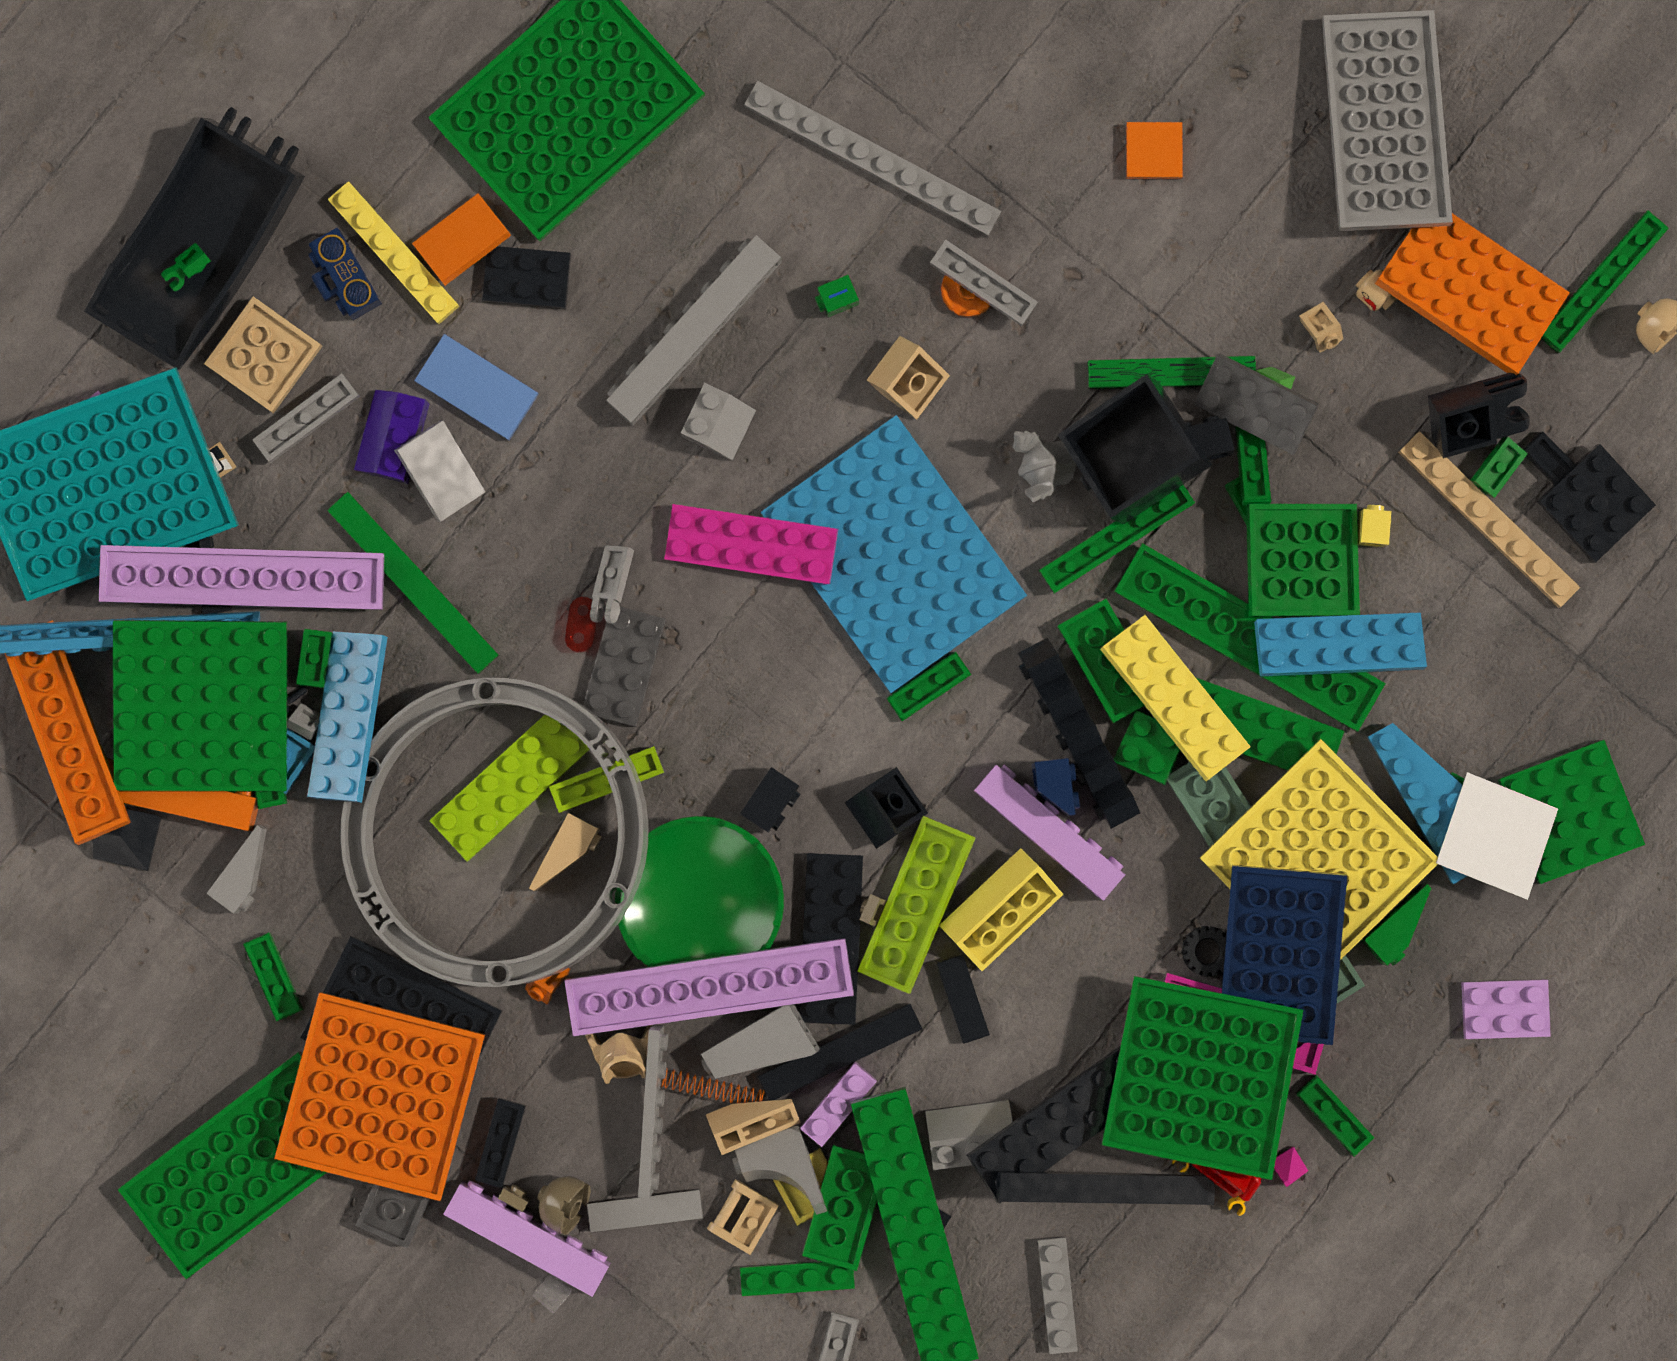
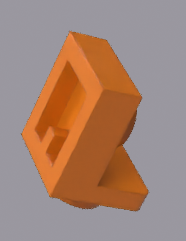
[525,968,570,1005]

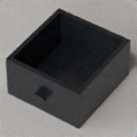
[1058,374,1212,524]

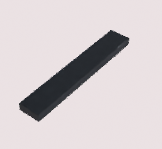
[758,1003,922,1101]

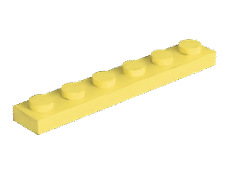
[328,181,460,324]

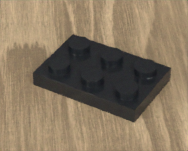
[482,246,571,309]

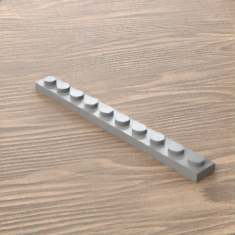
[744,81,1001,237]

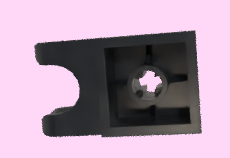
[1428,373,1530,459]

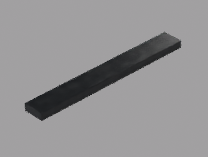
[996,1171,1215,1205]

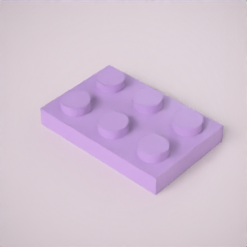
[1461,979,1551,1039]

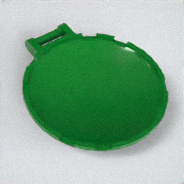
[615,816,784,967]

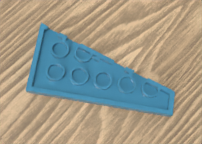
[1367,723,1467,884]

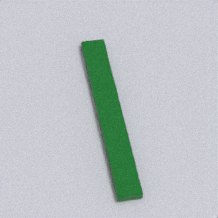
[327,492,499,674]

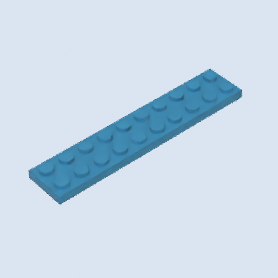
[0,611,260,656]

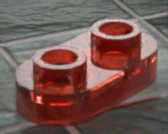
[565,597,596,653]

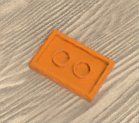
[412,193,511,286]

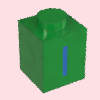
[815,275,859,318]

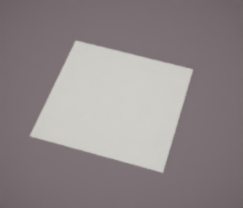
[1436,772,1558,900]

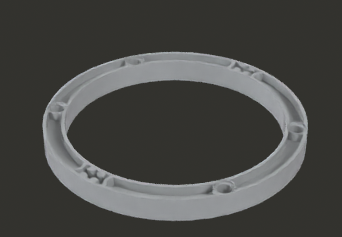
[341,678,649,987]

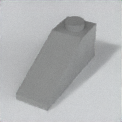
[207,825,267,914]

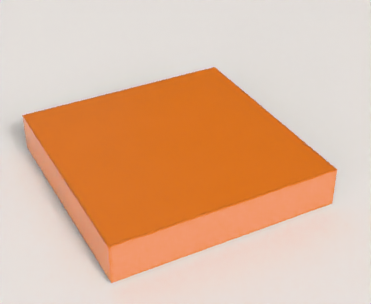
[1126,122,1183,179]

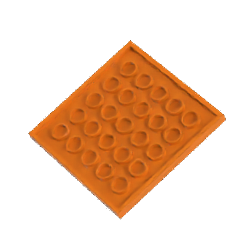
[274,992,485,1201]

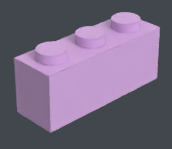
[800,1062,877,1147]

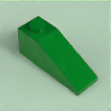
[1361,884,1431,966]

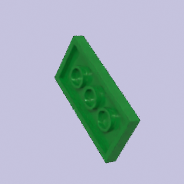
[1057,598,1144,724]
[802,1145,877,1271]

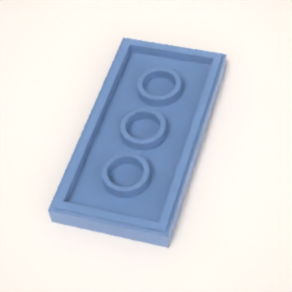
[414,334,539,440]

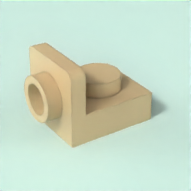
[1299,302,1343,353]

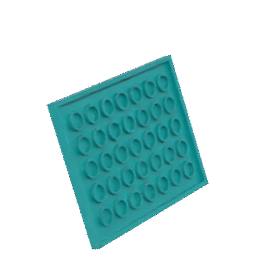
[0,367,239,601]

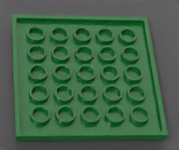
[113,620,287,791]
[1102,976,1304,1180]

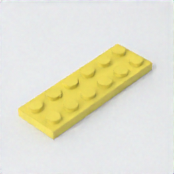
[1100,615,1251,782]

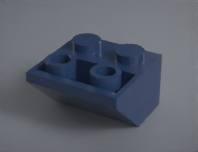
[1031,758,1080,816]

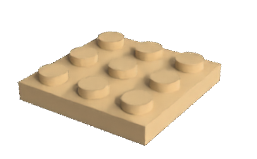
[204,297,322,414]

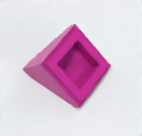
[1274,1147,1308,1187]

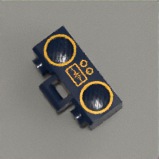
[308,227,382,321]

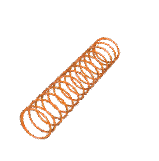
[661,1068,764,1104]

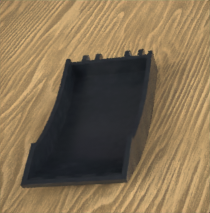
[84,107,305,370]

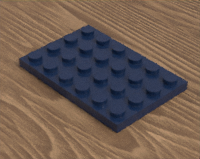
[1222,865,1347,1045]

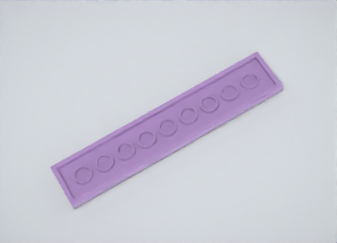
[99,545,384,610]
[564,938,854,1036]

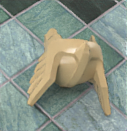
[585,1025,652,1084]

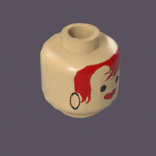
[1356,270,1397,311]

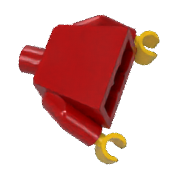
[1172,1160,1261,1216]

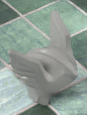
[1013,431,1076,502]

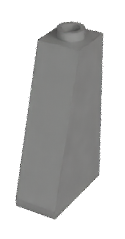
[701,1004,820,1079]

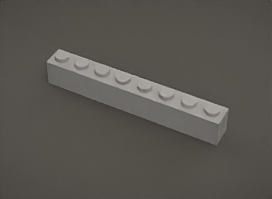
[606,235,782,426]

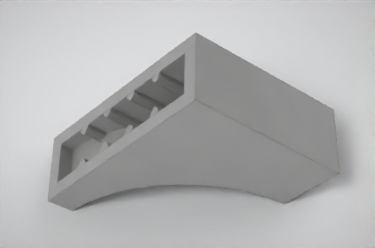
[732,1125,827,1215]

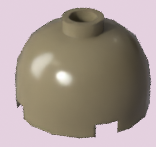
[537,1176,591,1235]

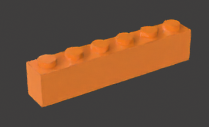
[107,758,258,831]

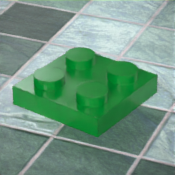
[1114,711,1181,785]

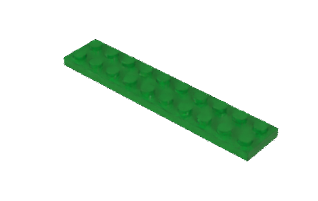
[1114,543,1386,732]
[851,1087,979,1361]

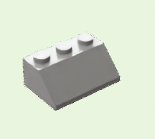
[925,1100,1013,1170]

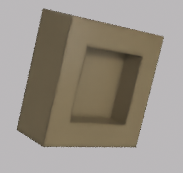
[859,894,887,927]
[498,1185,531,1212]

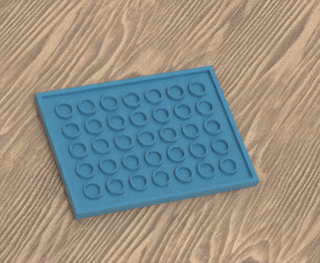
[761,415,1027,693]

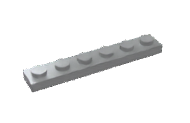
[638,1024,668,1198]

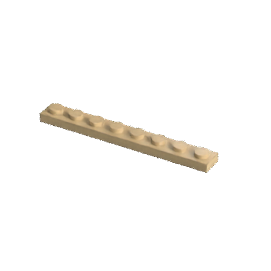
[1398,431,1580,608]

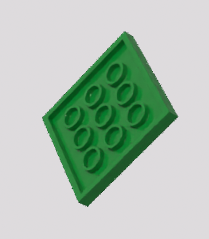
[1246,504,1360,617]
[1498,740,1645,884]

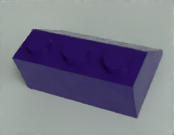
[354,390,430,484]

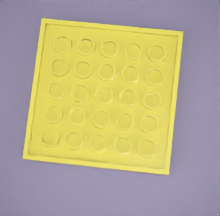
[1200,739,1438,960]

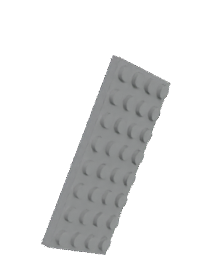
[1322,10,1453,231]

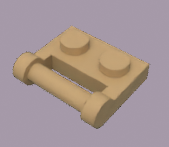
[707,1179,779,1255]

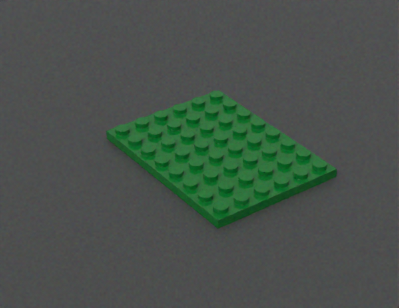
[428,0,705,242]

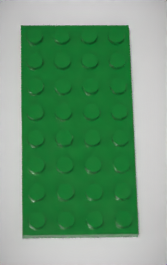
[118,1051,327,1280]

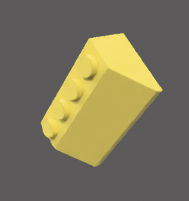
[939,848,1063,971]

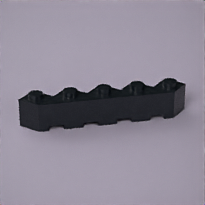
[1018,638,1140,829]

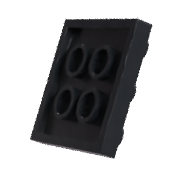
[1537,444,1656,563]

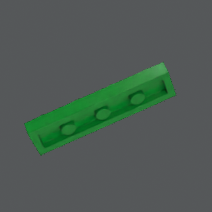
[740,1261,855,1296]

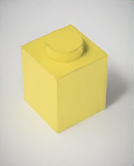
[1358,505,1392,547]

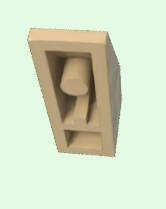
[529,813,602,891]
[706,1099,801,1155]

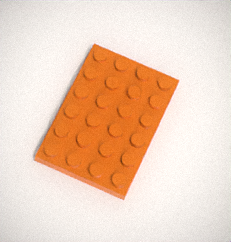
[1375,213,1570,375]

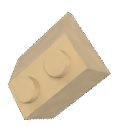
[867,336,950,420]

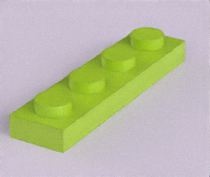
[549,746,665,813]

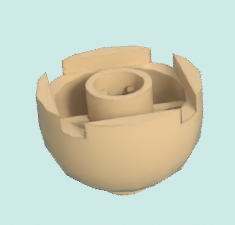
[1636,298,1677,354]

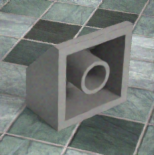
[681,383,756,461]

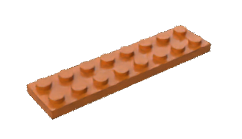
[5,620,131,845]

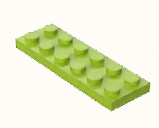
[429,715,590,862]
[857,816,976,994]

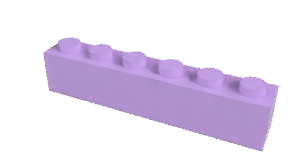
[974,765,1125,901]
[443,1181,611,1297]

